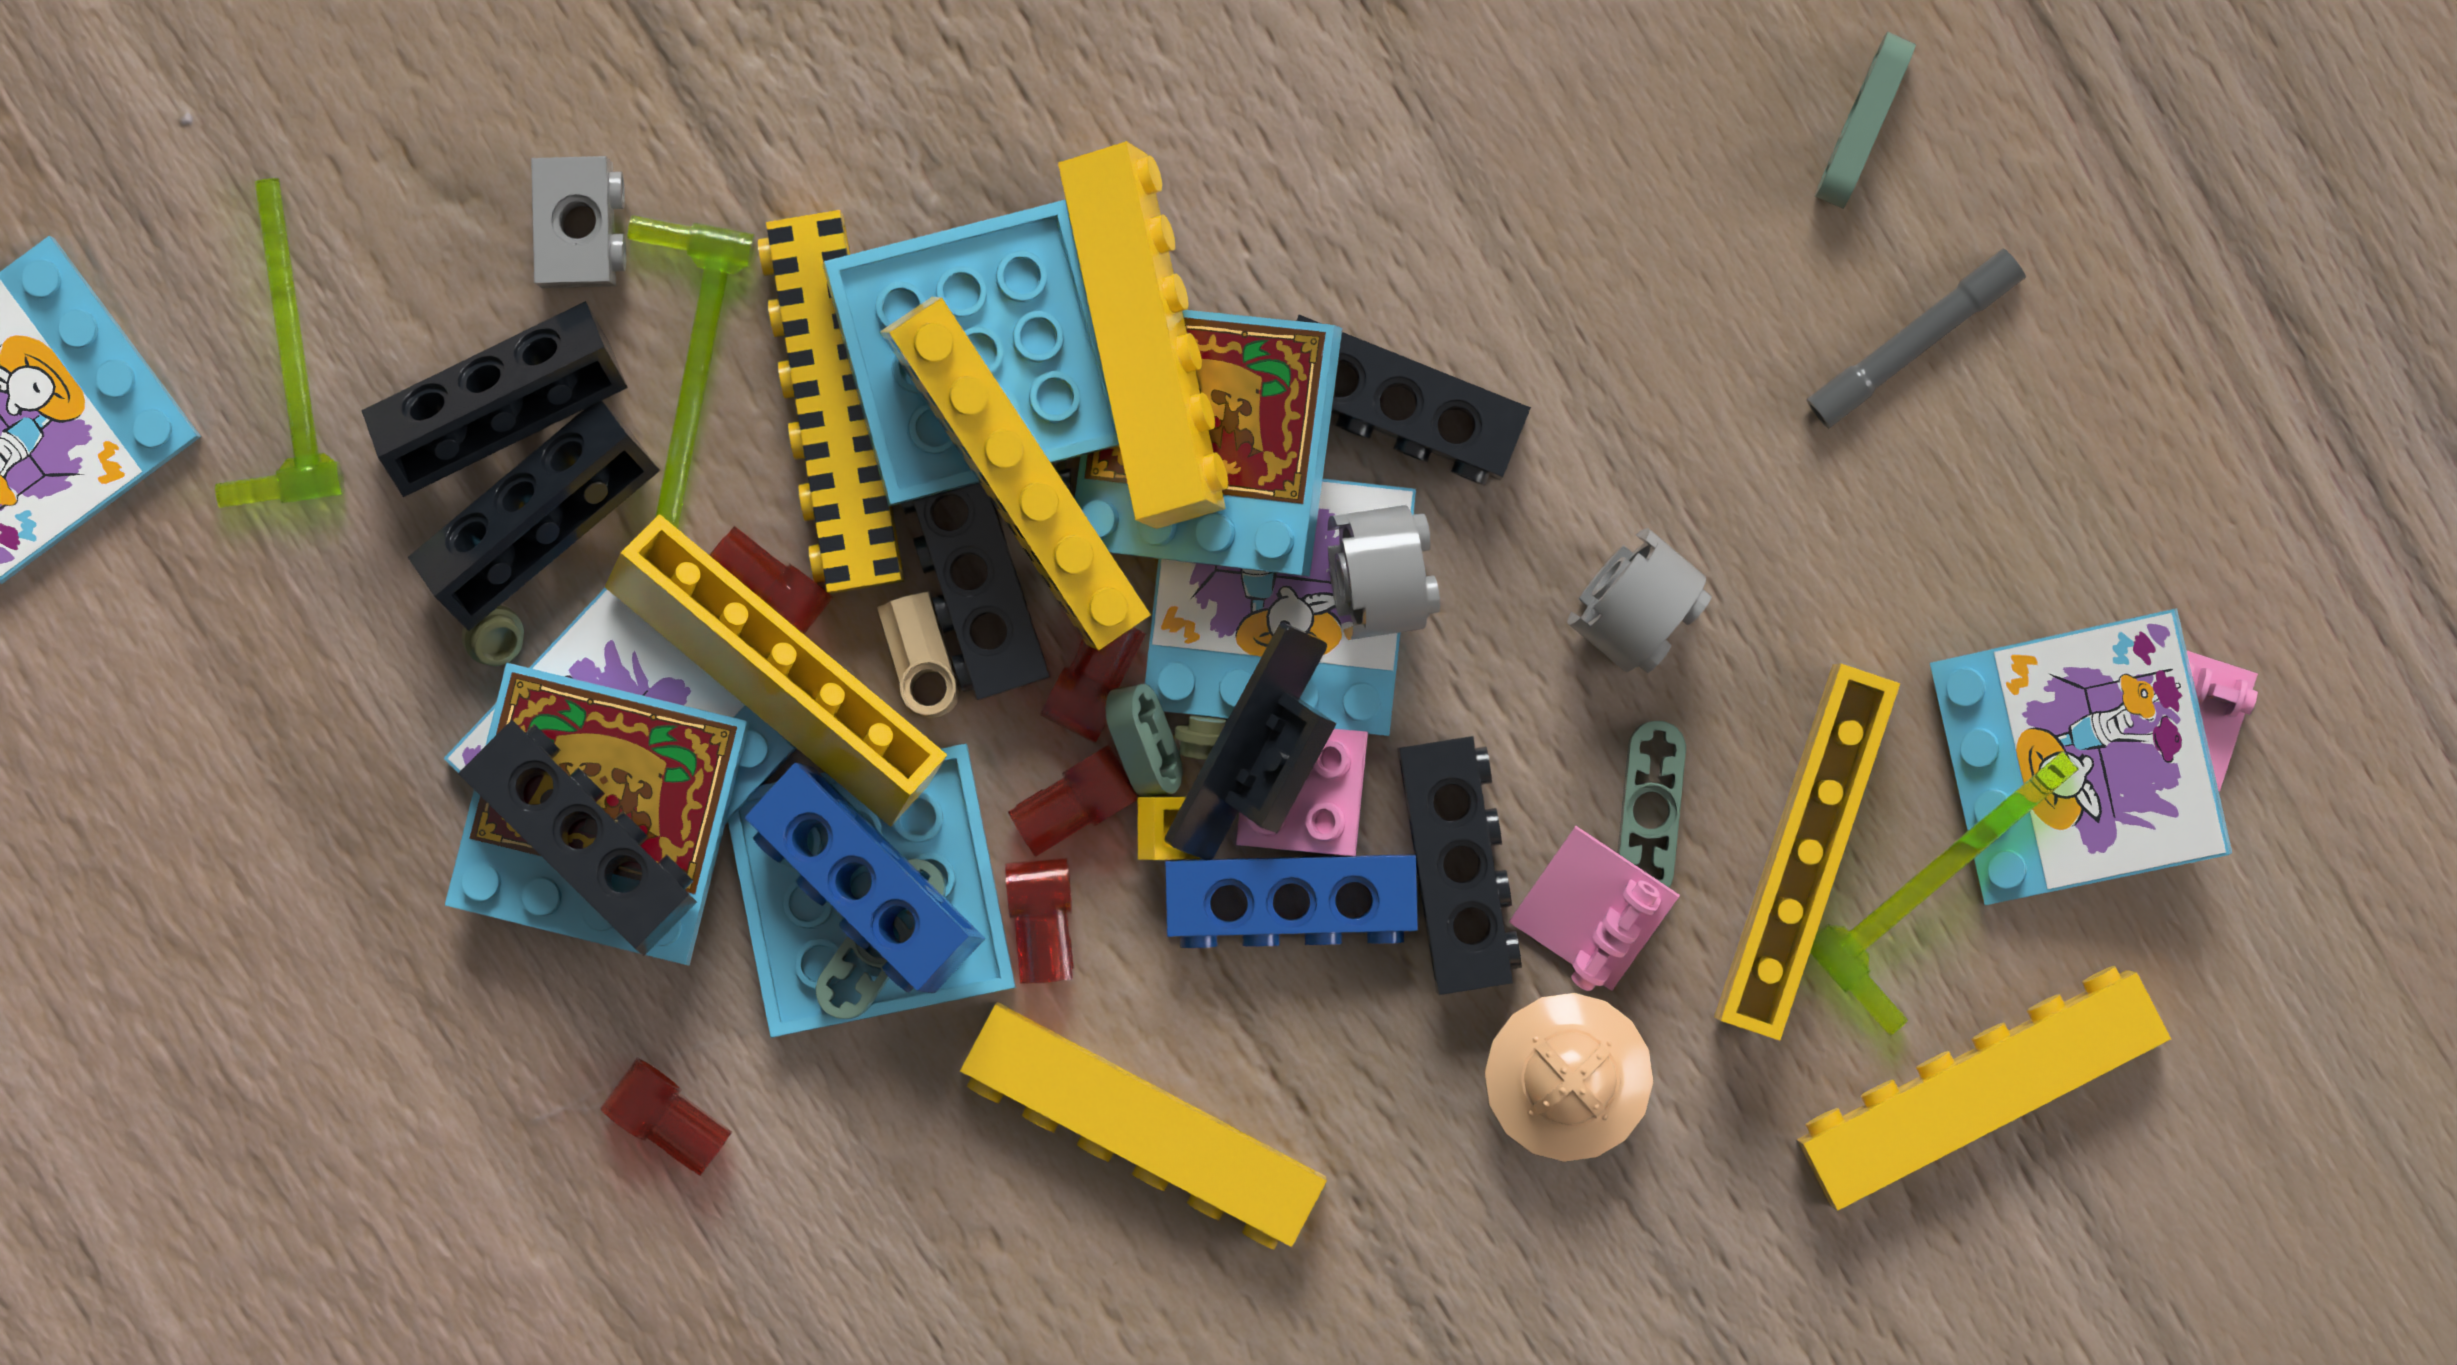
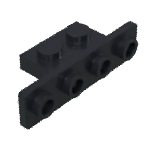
[1164,623,1337,860]

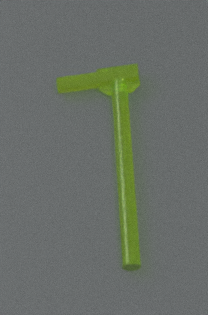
[215,178,345,508]
[627,215,755,529]
[1810,751,2079,1036]

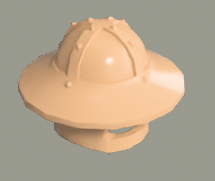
[1485,993,1653,1162]

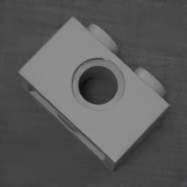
[531,156,626,288]

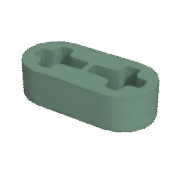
[1105,684,1183,797]

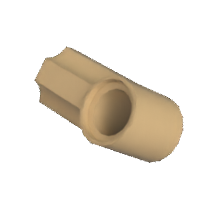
[877,591,960,719]

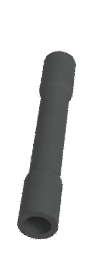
[1806,248,2026,429]

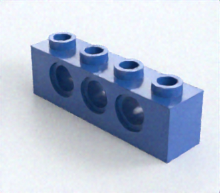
[744,763,986,993]
[1165,854,1418,948]

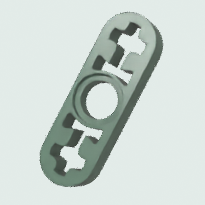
[1815,32,1916,209]
[1617,721,1686,888]
[816,859,946,1019]

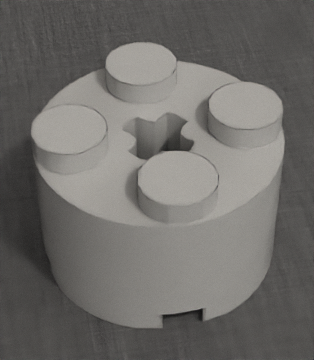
[1327,505,1440,640]
[1567,528,1712,673]

